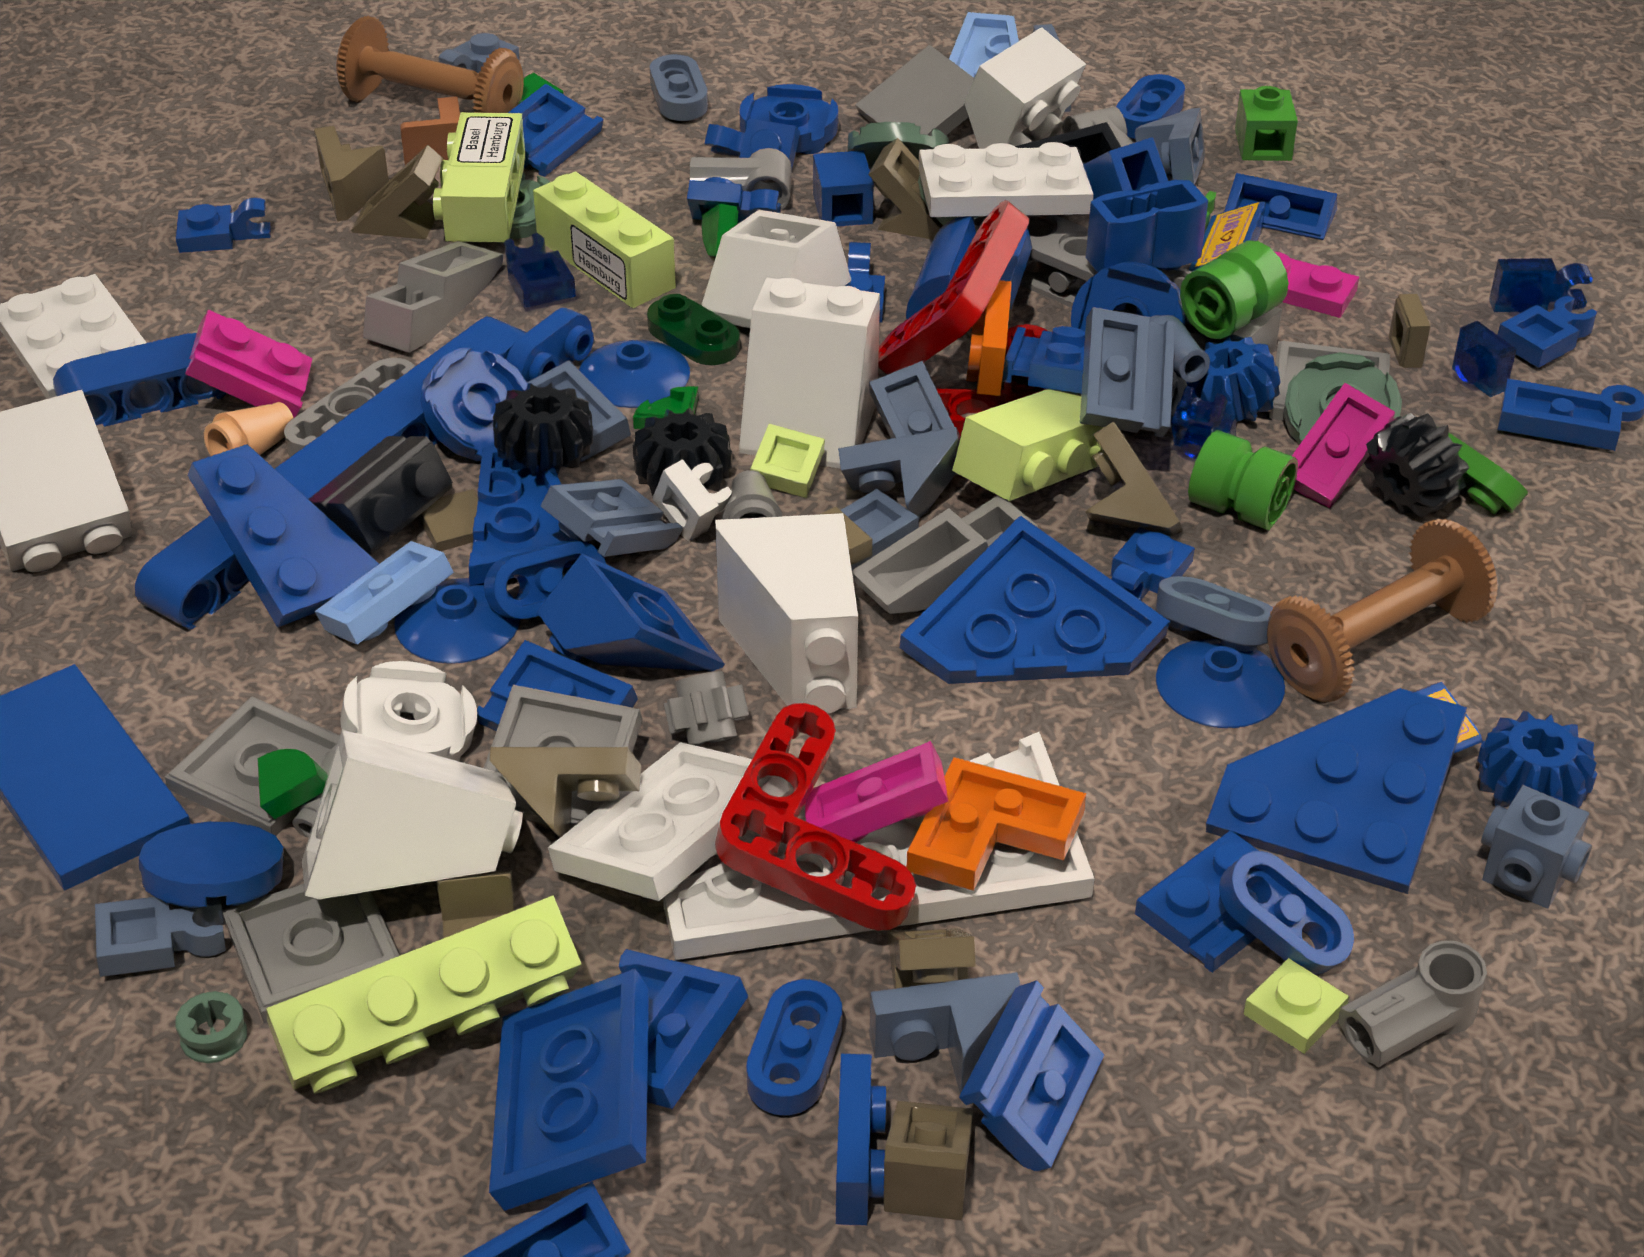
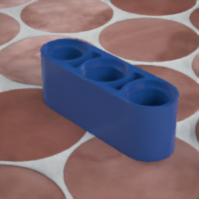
[53,333,226,427]

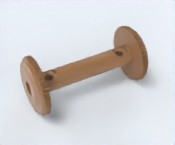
[336,16,524,113]
[1267,519,1498,703]

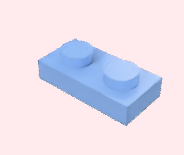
[315,541,454,645]

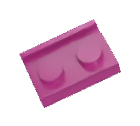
[185,309,312,418]

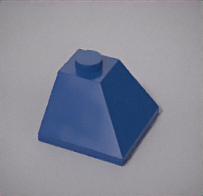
[537,553,725,671]

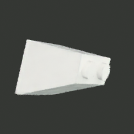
[739,277,880,469]
[0,390,132,572]
[715,513,858,713]
[302,730,523,899]

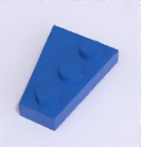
[187,444,379,627]
[469,445,588,586]

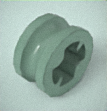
[175,991,247,1063]

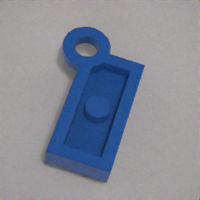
[1498,378,1644,451]

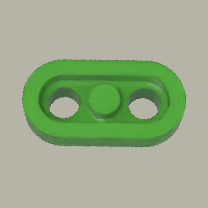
[1437,427,1528,514]

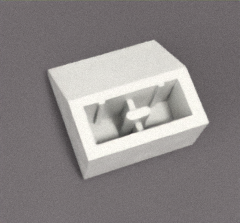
[964,27,1086,149]
[702,210,852,328]

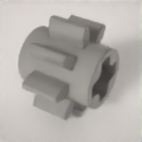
[664,671,749,746]

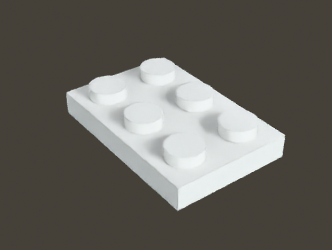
[919,142,1094,217]
[0,274,146,399]
[548,742,789,901]

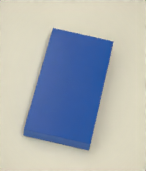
[0,664,191,891]

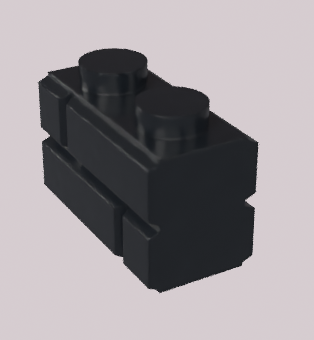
[308,436,453,555]

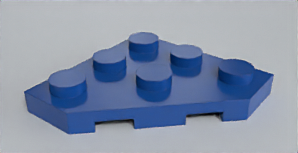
[899,516,1170,684]
[1206,688,1467,894]

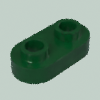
[647,294,740,365]

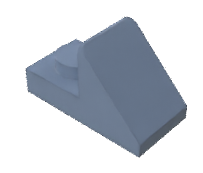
[1135,108,1205,185]
[838,427,961,519]
[869,972,1021,1094]

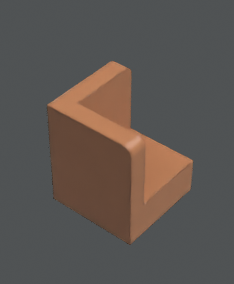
[400,96,460,165]

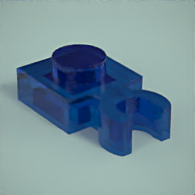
[504,233,576,308]
[1489,258,1593,313]
[1171,386,1236,459]

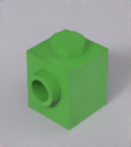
[1235,86,1298,161]

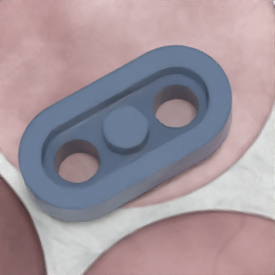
[650,54,708,121]
[1155,576,1273,652]

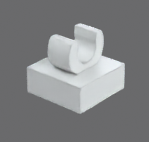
[653,459,732,542]

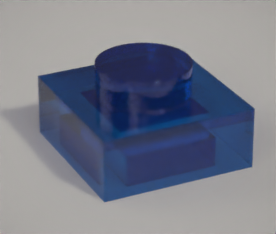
[1452,321,1517,397]

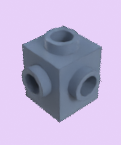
[1481,785,1592,909]

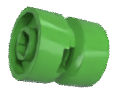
[1180,240,1289,339]
[1188,430,1298,531]

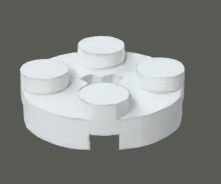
[340,661,477,761]

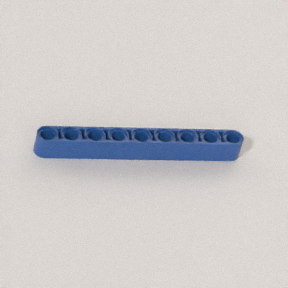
[135,316,527,630]

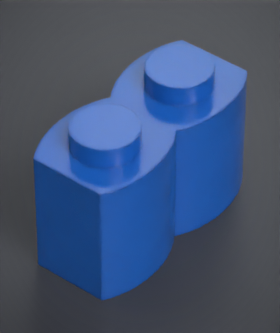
[1086,180,1208,273]

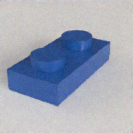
[836,1053,886,1225]

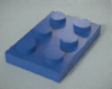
[489,969,649,1211]

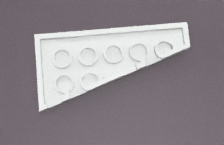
[663,732,1094,960]

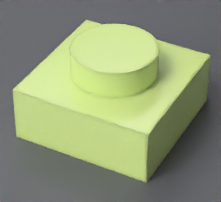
[750,424,825,498]
[1243,958,1349,1054]

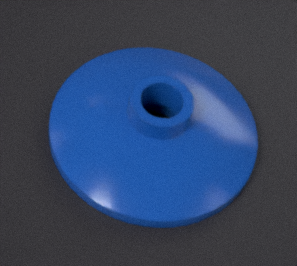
[579,340,690,408]
[395,578,520,663]
[1156,638,1285,728]

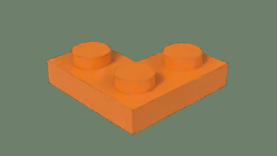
[966,280,1012,396]
[906,757,1086,891]

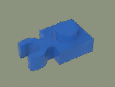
[687,177,781,223]
[1496,296,1597,368]

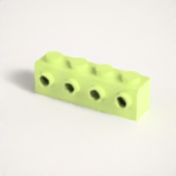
[266,895,582,1094]

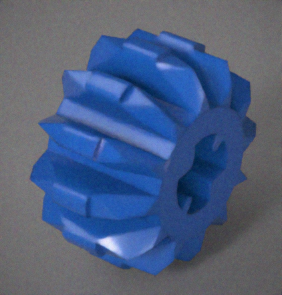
[1185,337,1281,427]
[1477,710,1597,808]

